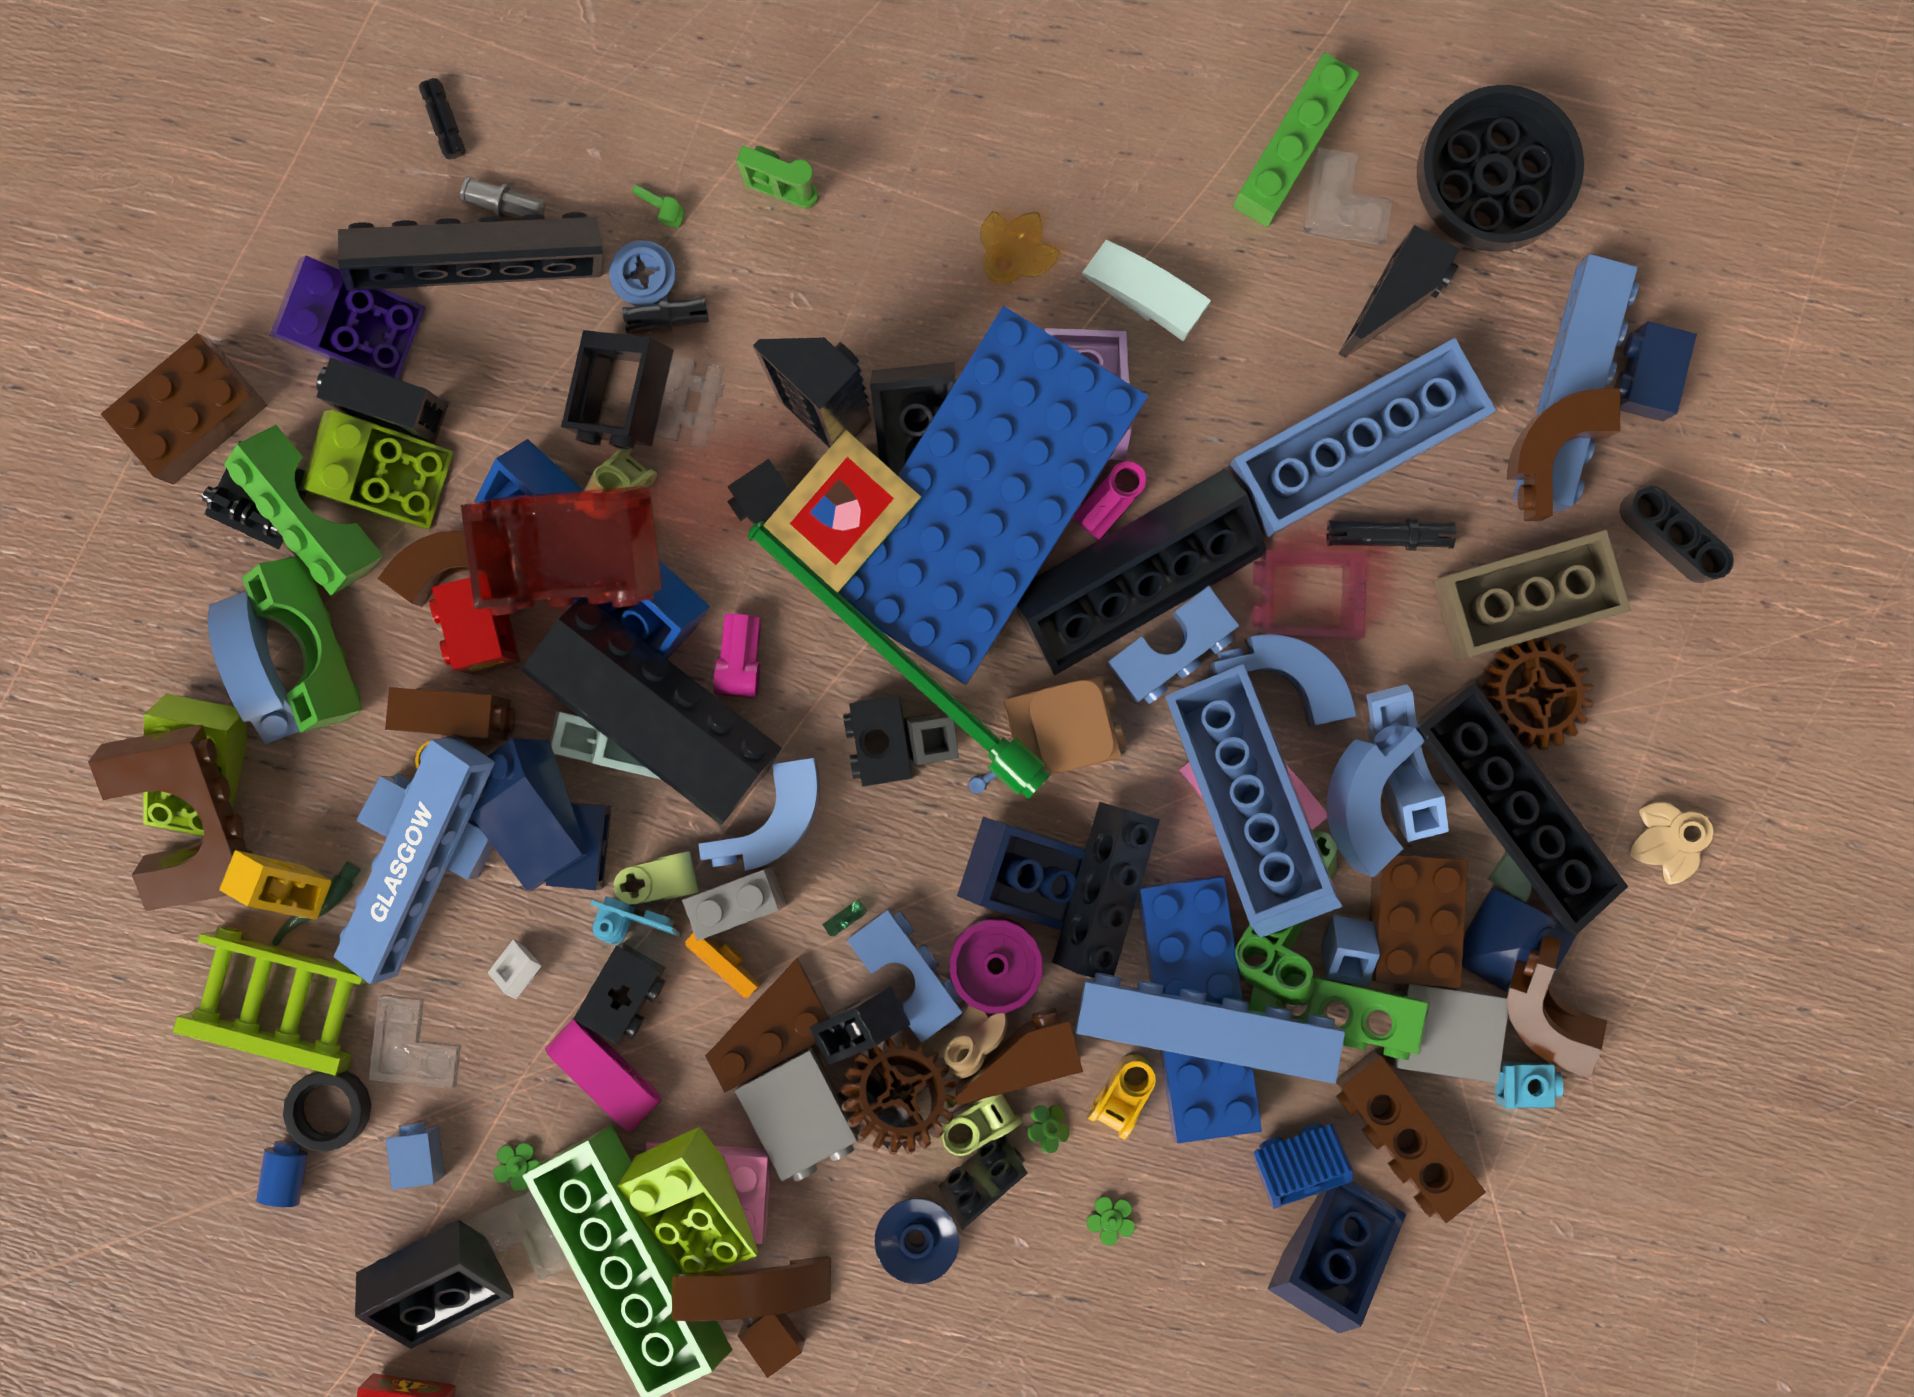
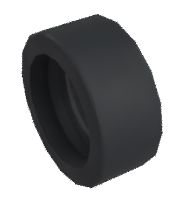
[283,1071,371,1152]

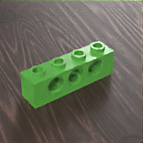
[1249,965,1430,1060]

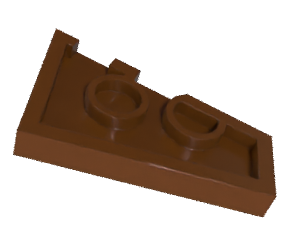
[705,958,828,1093]

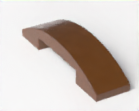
[671,1256,831,1321]

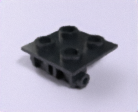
[202,441,306,550]
[939,1135,1028,1230]

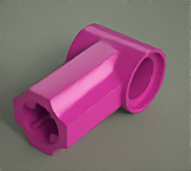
[1073,461,1146,541]
[713,614,761,698]

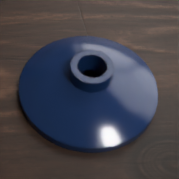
[874,1198,959,1284]

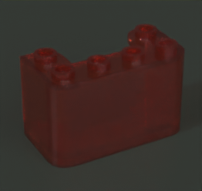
[461,486,662,615]

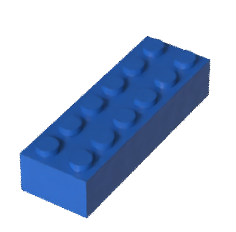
[1138,875,1262,1144]

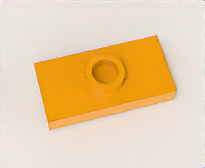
[685,932,762,999]

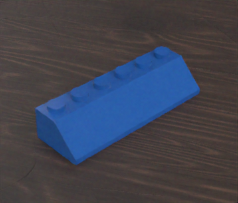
[469,439,710,659]

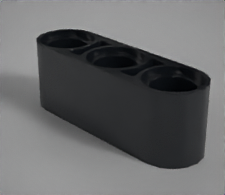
[1619,486,1734,583]

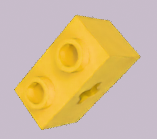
[219,850,332,920]

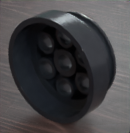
[1417,85,1584,252]

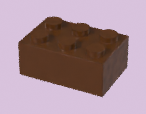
[101,333,268,485]
[1369,854,1468,988]

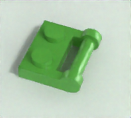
[736,145,818,209]

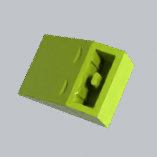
[299,410,454,530]
[143,693,247,836]
[617,1126,758,1273]

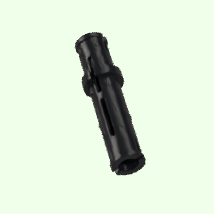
[1326,518,1456,551]

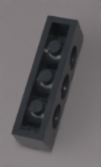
[1052,802,1160,978]

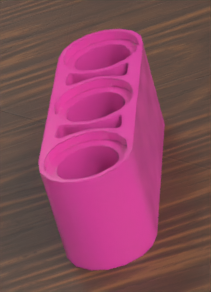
[545,1019,662,1132]

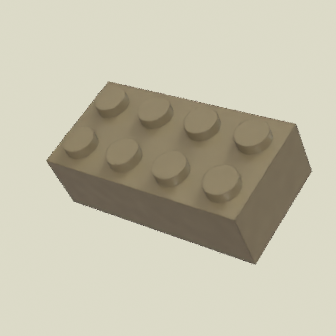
[1433,530,1631,661]

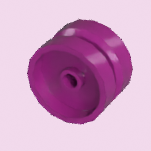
[950,917,1042,1013]

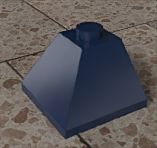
[1462,888,1577,993]

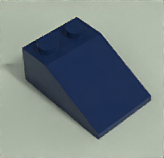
[471,738,588,891]
[957,816,1085,930]
[1267,1181,1406,1333]

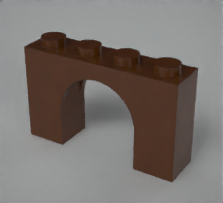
[88,725,254,911]

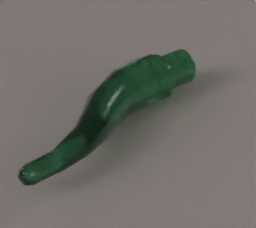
[272,861,361,946]

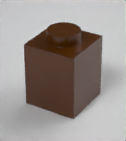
[738,1313,805,1378]

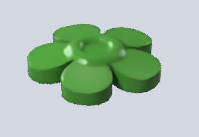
[1028,1105,1070,1153]
[493,1142,541,1191]
[1087,1196,1135,1246]

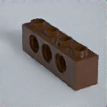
[1336,1051,1486,1223]

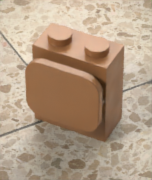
[1003,676,1126,775]

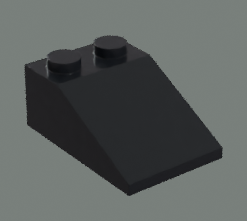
[1338,225,1459,358]
[870,362,956,475]

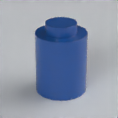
[256,1140,308,1207]

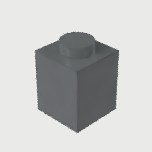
[904,712,959,765]

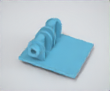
[590,896,681,945]

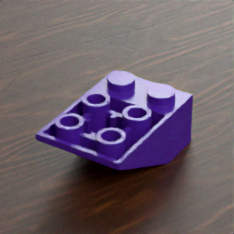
[269,255,426,379]

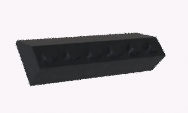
[338,212,603,291]
[753,337,871,448]
[1016,469,1269,676]
[521,595,782,825]
[1416,682,1629,937]

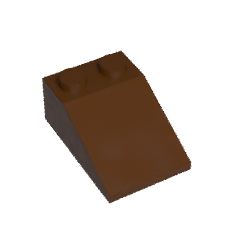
[955,1008,1083,1106]

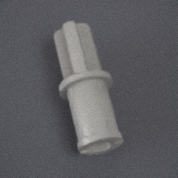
[460,176,545,219]

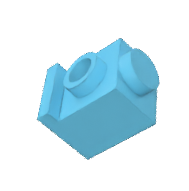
[1495,1061,1563,1109]

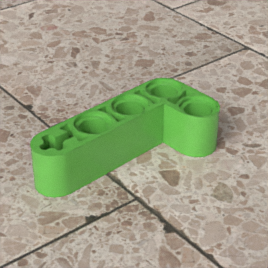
[1236,831,1338,1006]

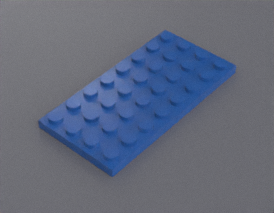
[839,305,1148,685]

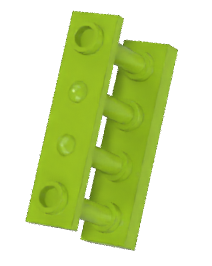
[172,926,368,1076]

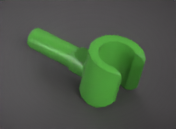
[632,184,685,228]

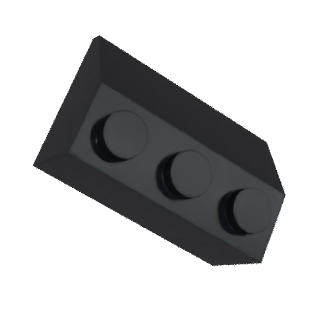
[355,1220,514,1349]

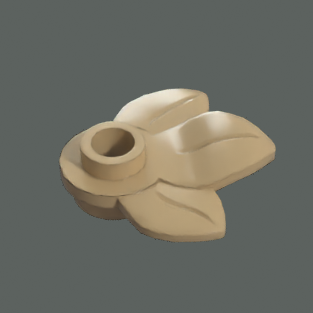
[1629,802,1714,884]
[932,1006,1008,1078]

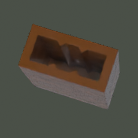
[385,687,516,741]

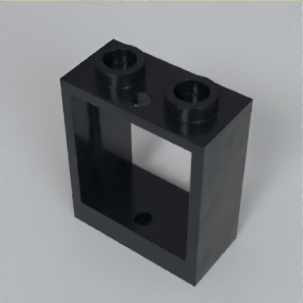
[561,330,674,451]
[316,357,448,444]

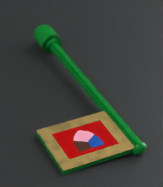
[748,430,1051,800]

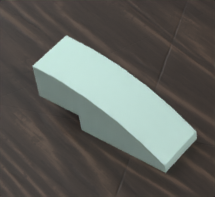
[1082,240,1211,341]
[549,711,660,779]

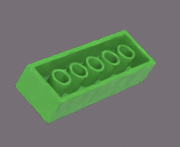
[522,1125,733,1397]

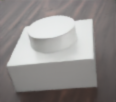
[488,940,542,999]

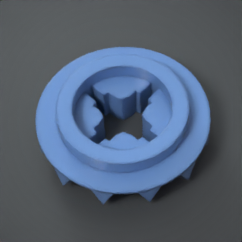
[609,240,675,306]

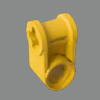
[1087,1054,1156,1140]

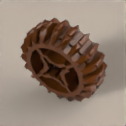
[1478,638,1595,750]
[841,1038,957,1155]

